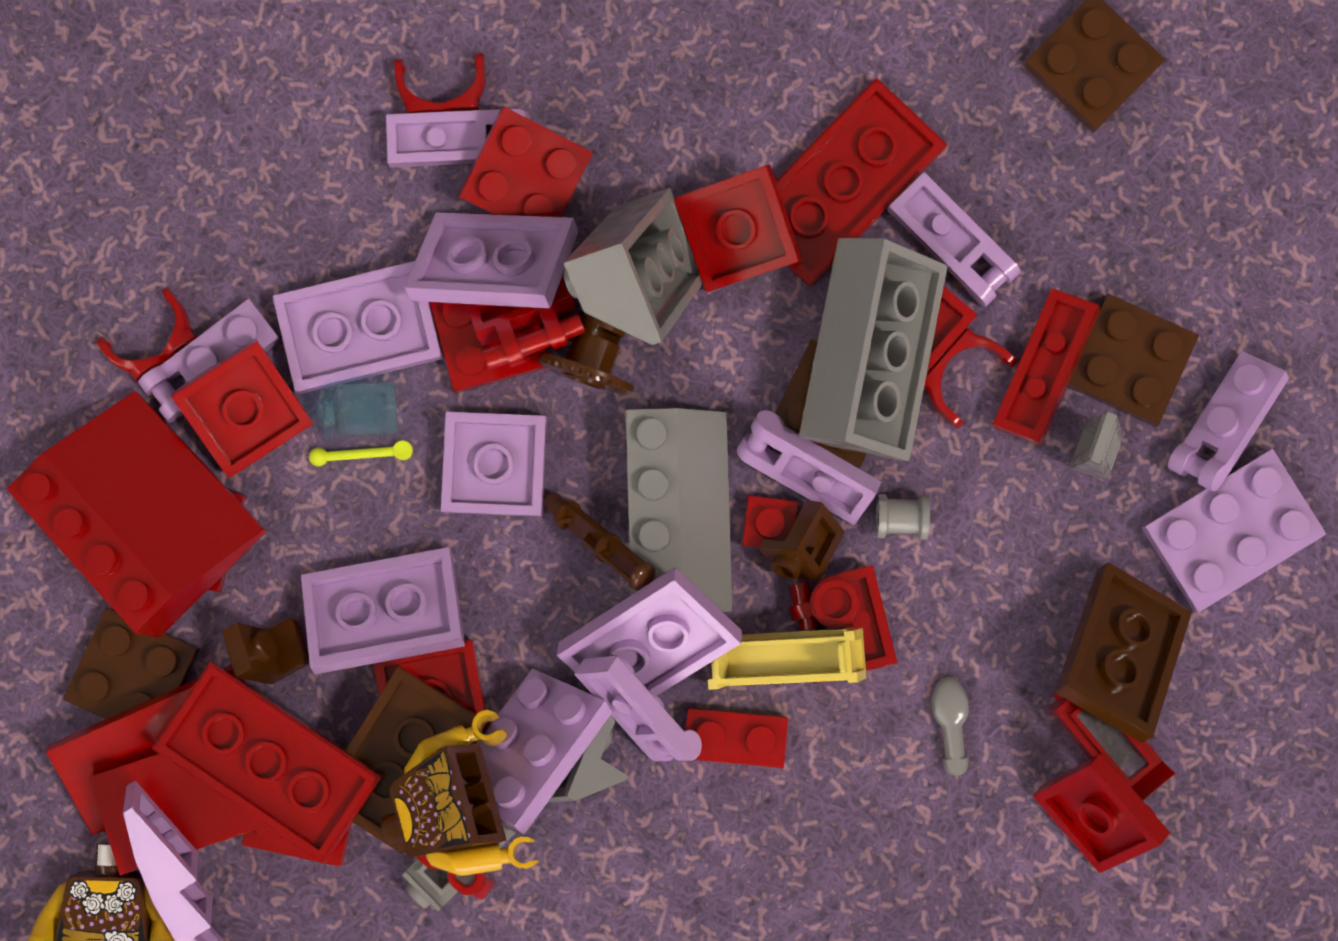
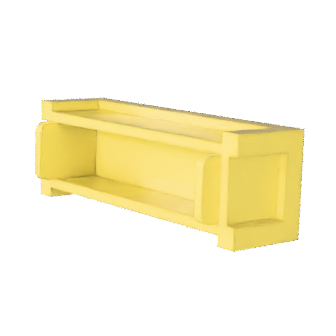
[708,627,866,690]

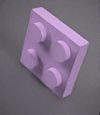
[441,412,547,517]

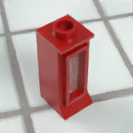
[1047,691,1176,801]

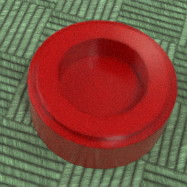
[809,577,862,628]

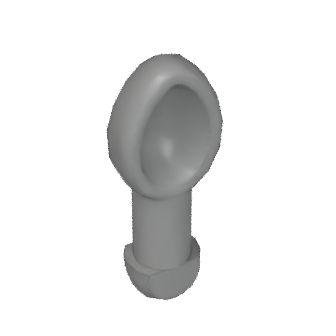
[931,676,969,776]

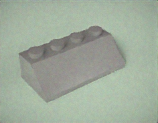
[564,188,703,345]
[799,238,948,462]
[626,408,732,612]

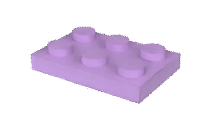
[404,212,579,308]
[272,261,443,394]
[1141,449,1326,613]
[301,547,465,675]
[557,567,742,696]
[476,669,613,836]

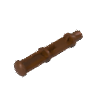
[543,492,656,591]

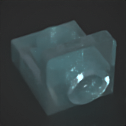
[317,383,398,441]

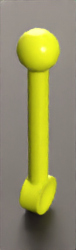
[309,440,413,467]

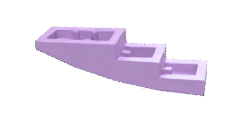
[123,781,224,941]

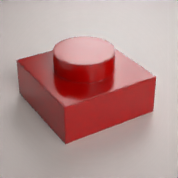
[742,495,798,548]

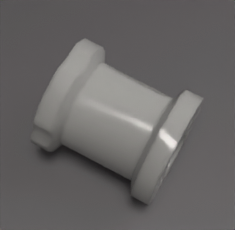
[875,494,930,540]

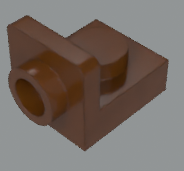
[758,501,845,581]
[222,618,310,685]

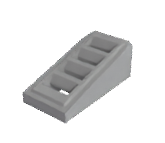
[1070,412,1122,479]

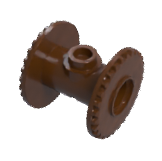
[538,311,634,395]

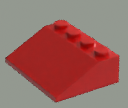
[6,391,267,638]

